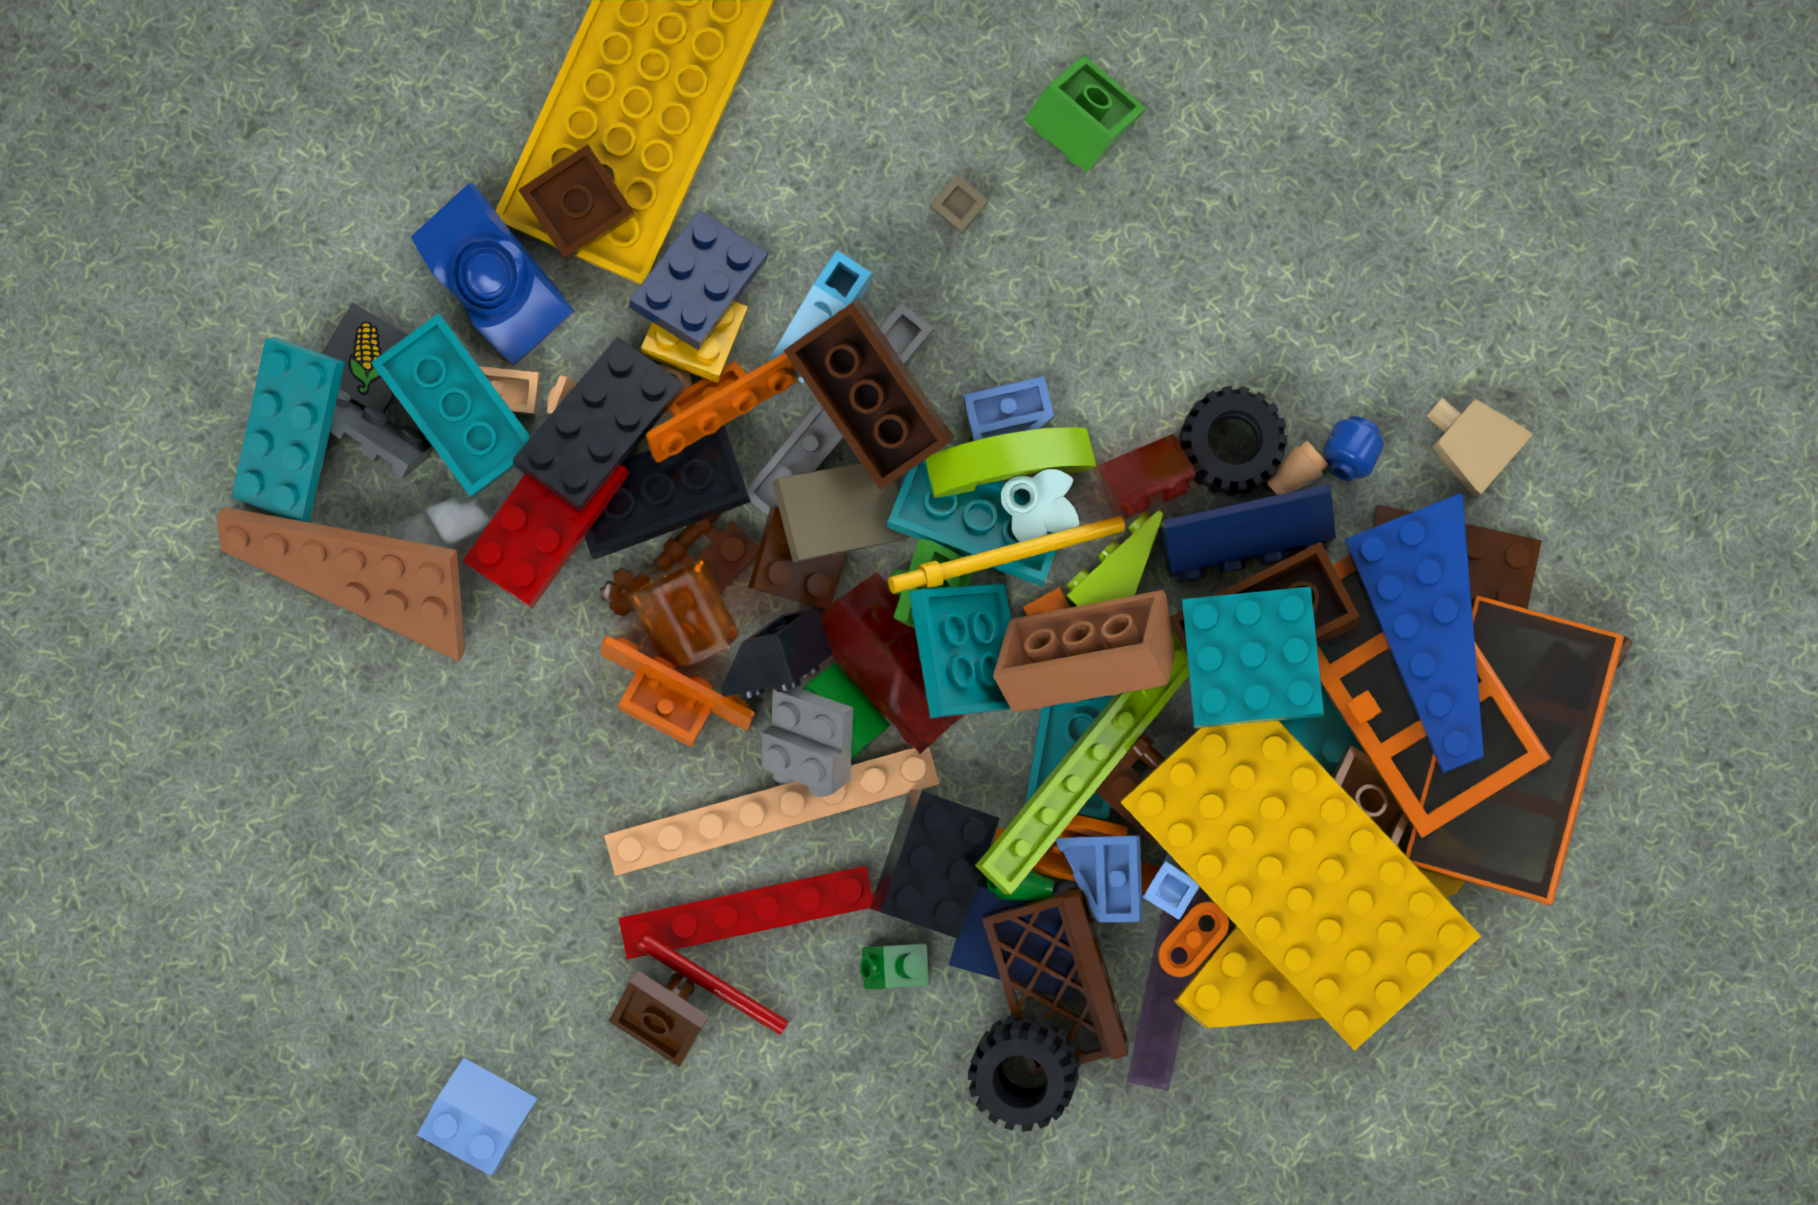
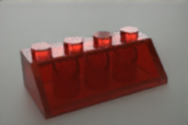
[820,572,966,754]

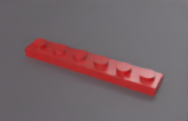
[618,866,873,959]

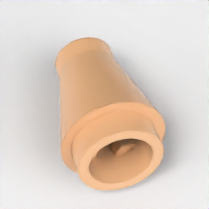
[1266,440,1329,495]

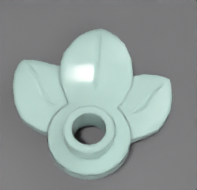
[1001,469,1079,542]

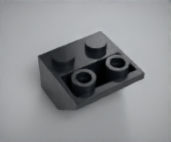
[721,608,833,699]

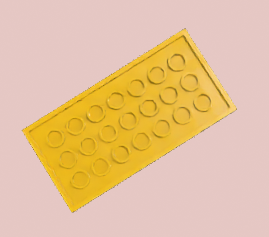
[495,0,775,285]
[1121,720,1481,1051]

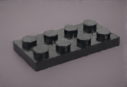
[513,337,684,513]
[585,425,751,560]

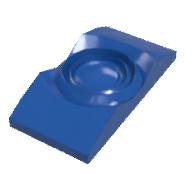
[411,183,575,365]

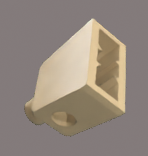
[1426,397,1533,499]

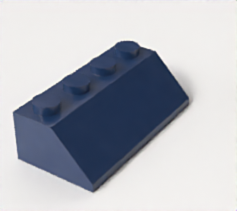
[1158,484,1336,583]

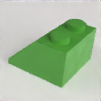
[1024,55,1146,173]

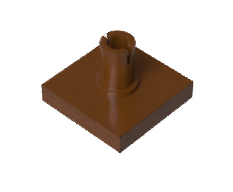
[609,970,709,1067]

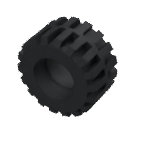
[1179,386,1288,496]
[968,1013,1080,1132]

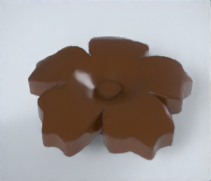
[600,567,650,616]

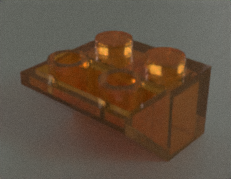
[627,559,740,667]

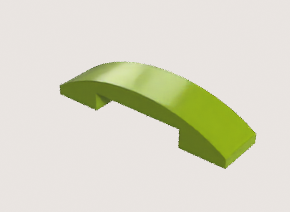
[925,427,1096,498]

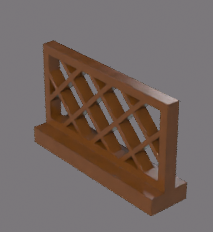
[982,886,1130,1078]

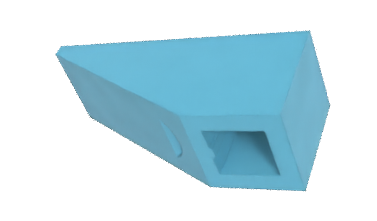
[768,250,872,384]

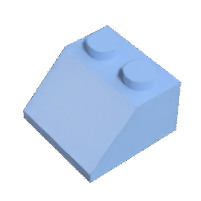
[417,1058,538,1176]

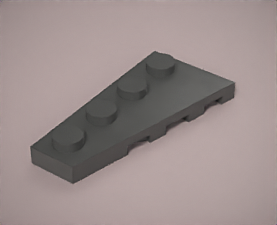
[330,389,434,479]

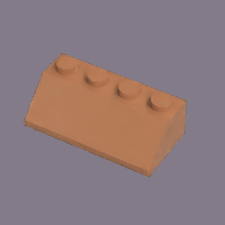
[993,590,1175,712]

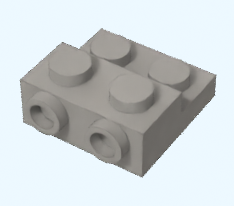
[762,687,853,797]

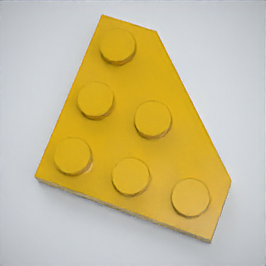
[1174,924,1323,1029]

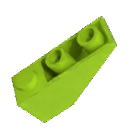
[1066,510,1163,607]

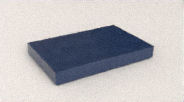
[948,884,1094,1000]

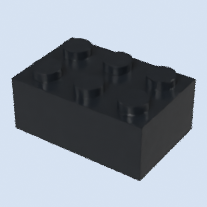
[870,789,1000,939]

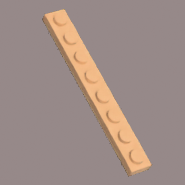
[604,744,940,876]

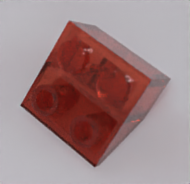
[1094,434,1196,519]

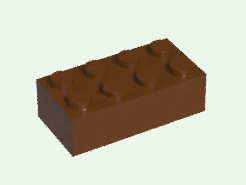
[783,298,954,490]
[1170,542,1360,664]

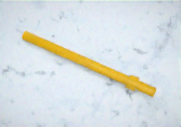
[888,516,1125,594]

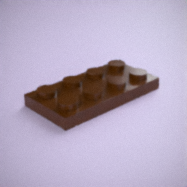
[1359,505,1542,609]

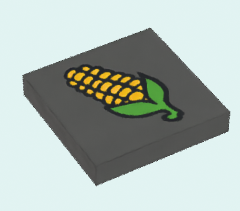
[321,302,408,413]

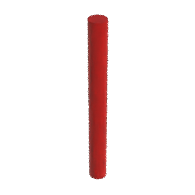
[636,933,789,1035]

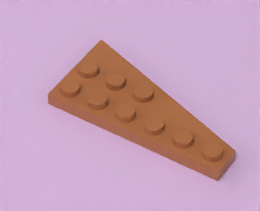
[216,507,465,662]

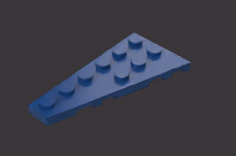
[1344,493,1484,774]

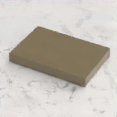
[772,463,910,563]

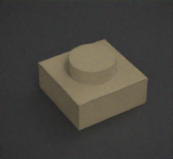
[930,174,988,234]

